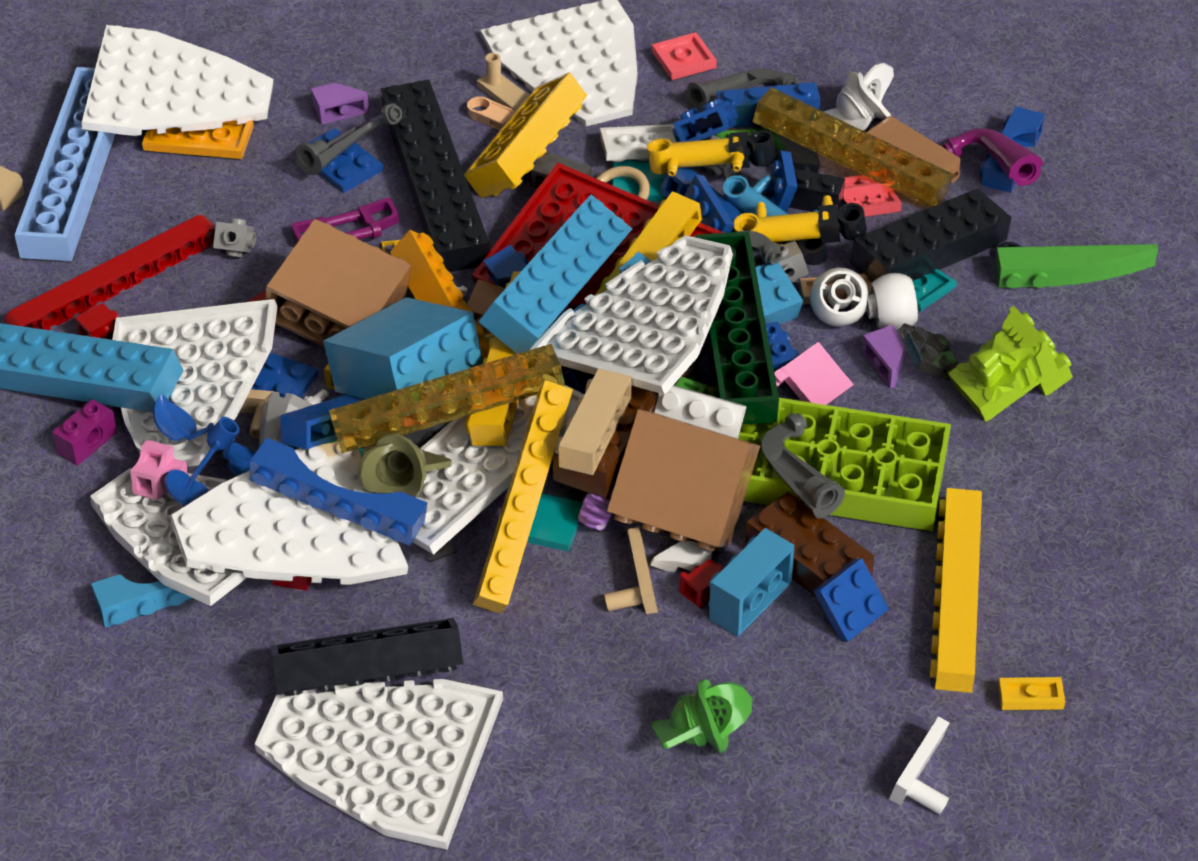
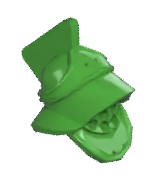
[651,679,752,754]

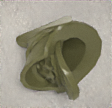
[358,434,452,498]

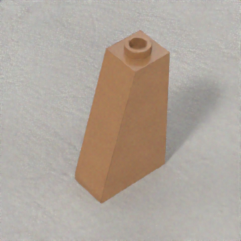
[855,116,961,188]

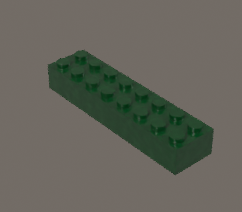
[694,231,779,424]

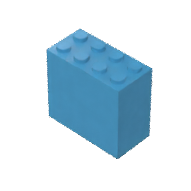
[323,297,483,409]

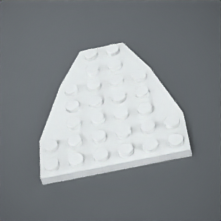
[481,0,637,126]
[82,25,273,136]
[530,235,733,395]
[112,299,277,467]
[171,439,408,585]
[90,468,247,606]
[255,679,503,850]

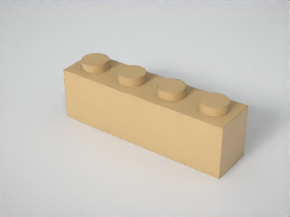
[555,368,632,475]

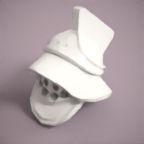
[823,63,894,142]

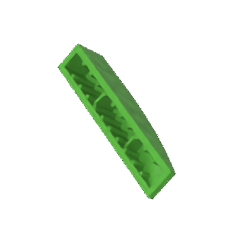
[995,244,1158,289]

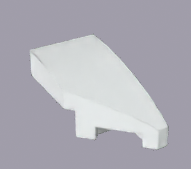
[650,540,712,572]

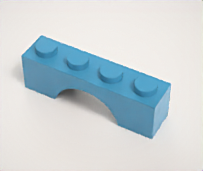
[91,574,192,628]

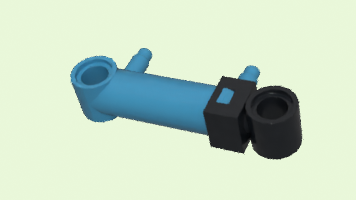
[723,175,827,266]

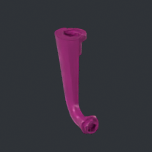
[943,128,1044,186]

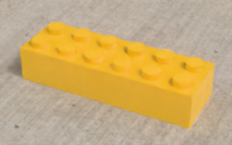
[464,72,587,198]

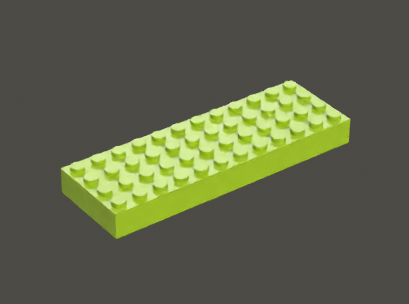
[706,387,951,531]

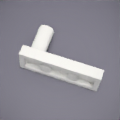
[889,716,949,815]

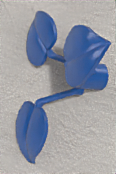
[153,393,256,507]

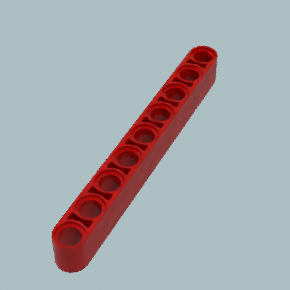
[4,215,216,330]

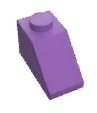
[311,83,369,124]
[862,325,907,388]

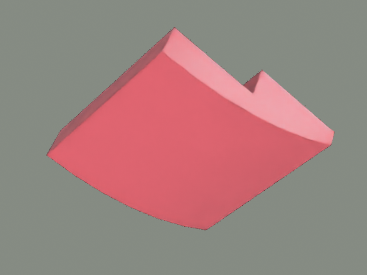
[843,171,901,217]

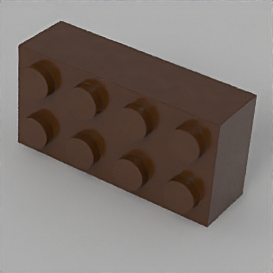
[746,491,874,599]

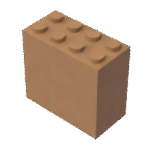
[265,219,411,348]
[607,409,760,551]

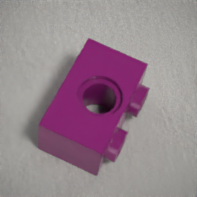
[52,399,117,466]

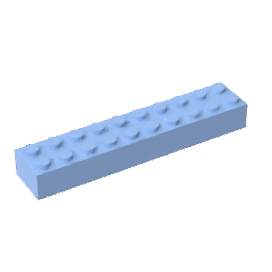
[15,67,115,261]

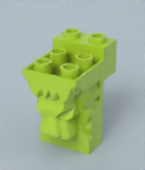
[948,306,1073,422]

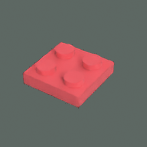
[652,32,717,80]

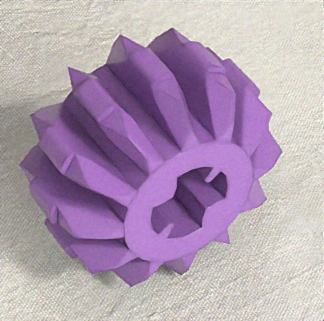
[578,488,614,531]

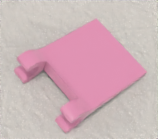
[774,342,854,405]

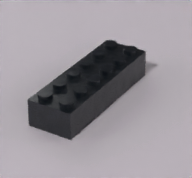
[850,188,1012,283]
[271,618,464,696]

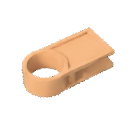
[467,97,516,130]

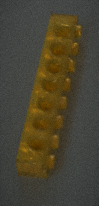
[753,87,953,207]
[329,344,565,454]

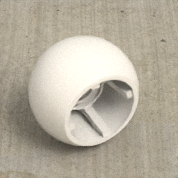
[810,268,869,327]
[867,273,918,332]

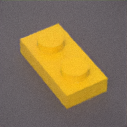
[998,677,1065,710]

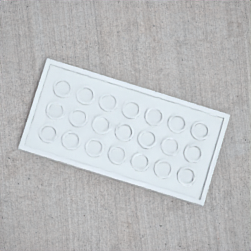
[413,367,585,554]

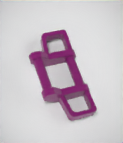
[292,197,399,243]

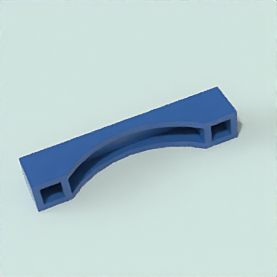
[249,438,428,546]

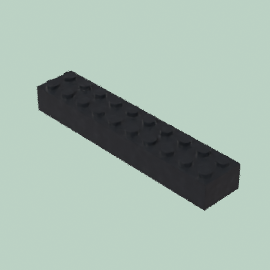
[380,80,490,272]

